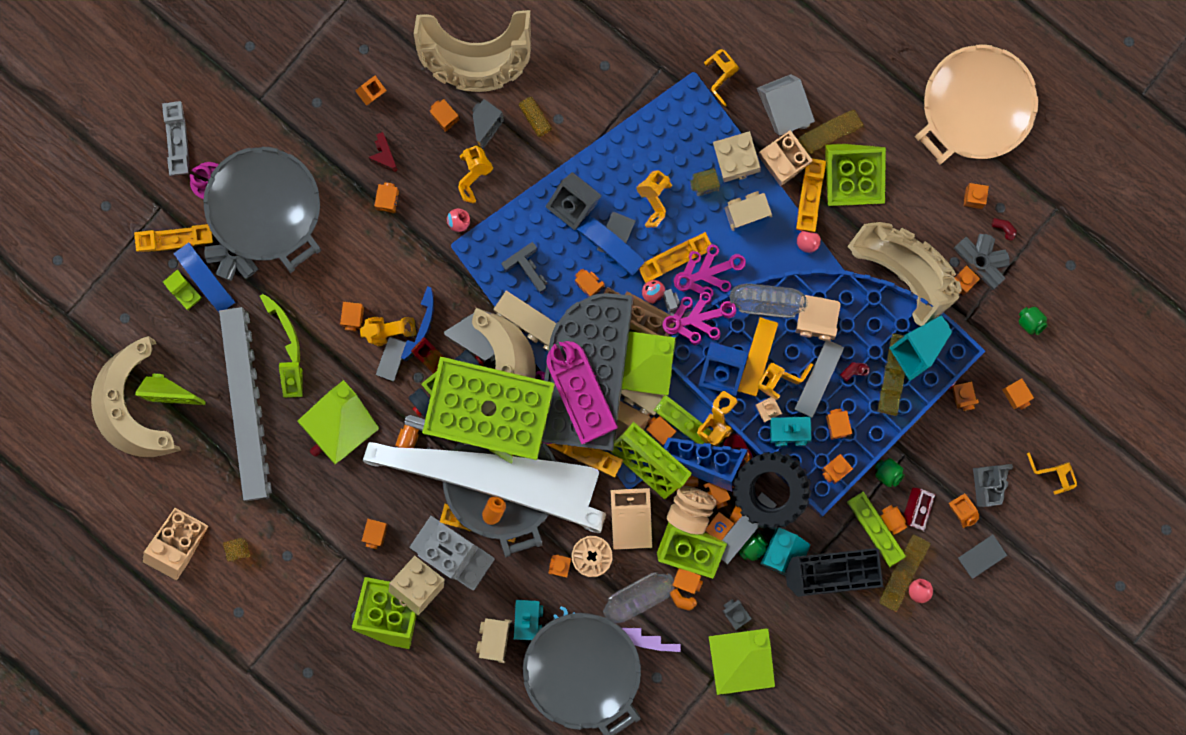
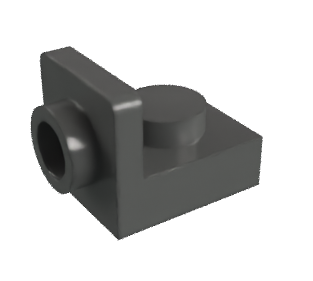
[722,599,751,630]

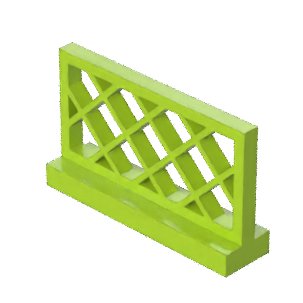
[610,422,692,499]

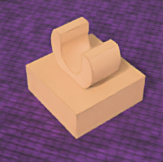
[755,397,782,423]

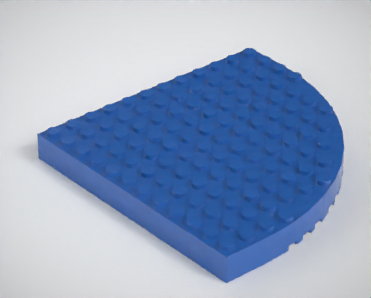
[671,269,985,518]

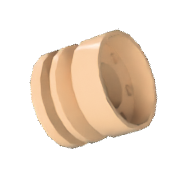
[667,486,716,535]
[572,536,612,577]

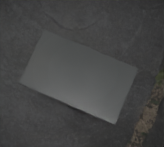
[597,212,636,254]
[958,535,1007,579]

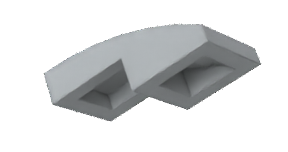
[376,337,406,381]

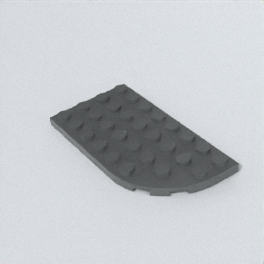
[542,293,634,451]

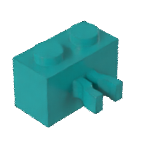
[770,417,811,447]
[514,600,543,640]

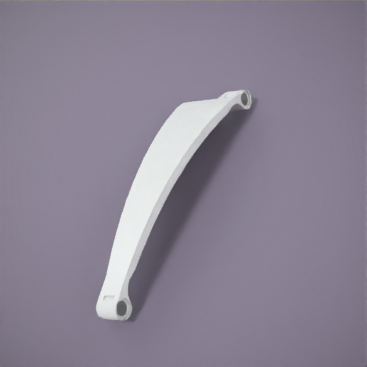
[363,442,606,533]

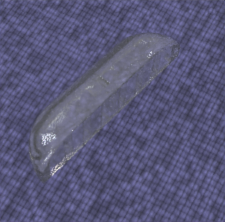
[730,284,808,318]
[603,572,675,623]

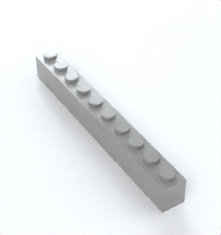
[219,307,272,501]

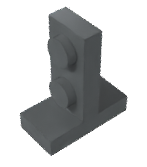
[501,242,548,295]

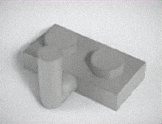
[663,289,692,318]

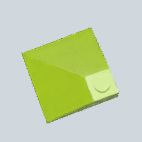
[825,144,886,206]
[622,332,676,395]
[135,374,206,405]
[297,380,379,465]
[352,577,417,649]
[709,628,775,695]

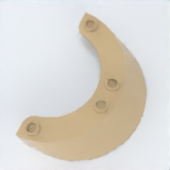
[414,10,531,92]
[847,222,961,326]
[472,308,536,416]
[91,336,181,457]

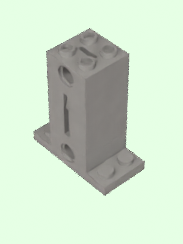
[409,516,495,591]

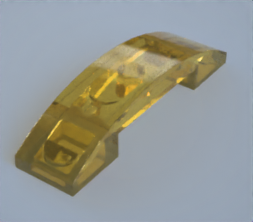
[797,110,864,155]
[879,534,931,612]

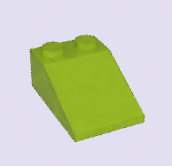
[657,522,727,579]

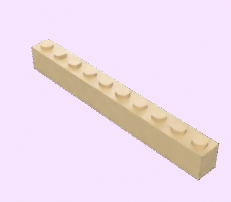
[493,291,664,417]

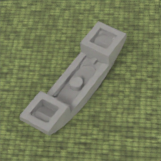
[162,101,189,176]
[794,341,844,418]
[721,493,777,565]

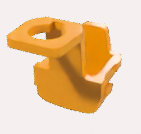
[704,49,739,107]
[458,146,493,204]
[636,170,672,228]
[360,317,416,346]
[758,363,813,400]
[697,391,737,446]
[1027,452,1077,495]

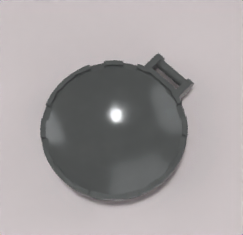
[203,147,321,273]
[443,442,556,558]
[523,613,641,735]

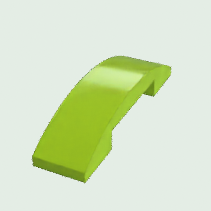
[260,294,300,364]

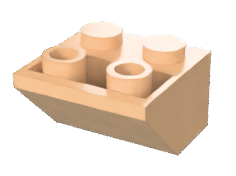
[758,130,813,186]

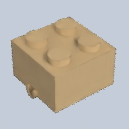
[713,131,761,182]
[724,191,772,231]
[389,556,445,616]
[476,618,512,663]

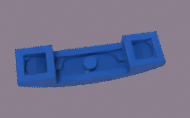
[576,215,645,276]
[174,242,236,312]
[401,286,434,361]

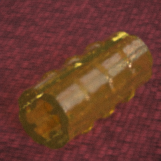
[518,96,552,137]

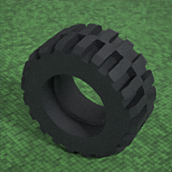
[733,452,811,529]

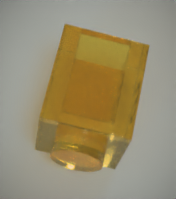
[690,168,720,196]
[223,538,250,562]

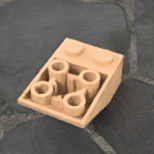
[611,488,652,550]
[143,508,208,580]

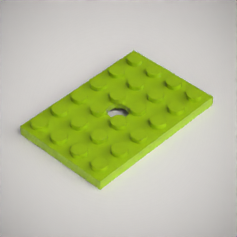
[422,357,555,460]

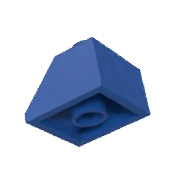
[699,342,748,396]

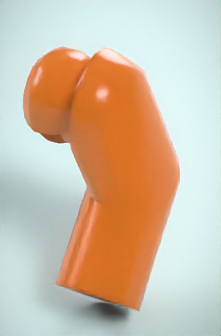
[669,588,697,610]

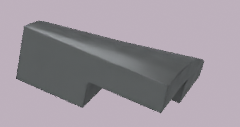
[973,464,1013,507]

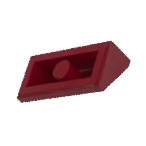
[903,487,935,531]

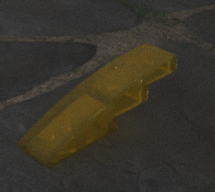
[877,333,905,416]

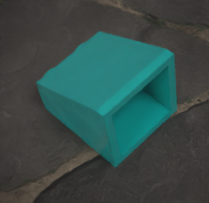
[889,315,952,381]
[760,527,811,576]

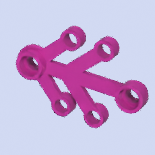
[674,244,746,299]
[663,292,736,345]

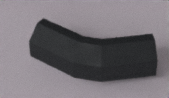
[785,548,883,597]

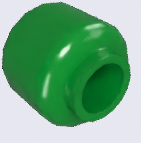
[1018,307,1048,335]
[875,458,904,487]
[738,533,768,561]

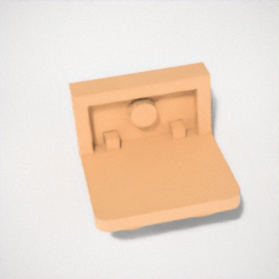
[796,295,840,341]

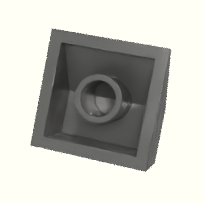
[472,99,504,149]
[546,172,602,230]

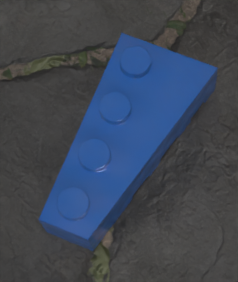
[663,438,748,492]

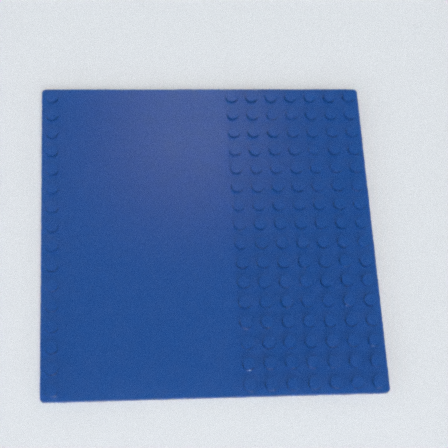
[451,72,844,489]

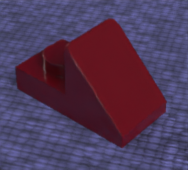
[368,132,398,172]
[411,337,445,374]

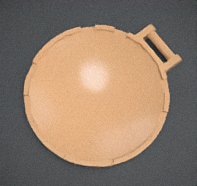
[914,45,1038,165]

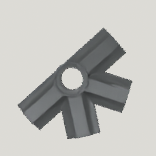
[953,234,1010,290]
[204,245,259,281]

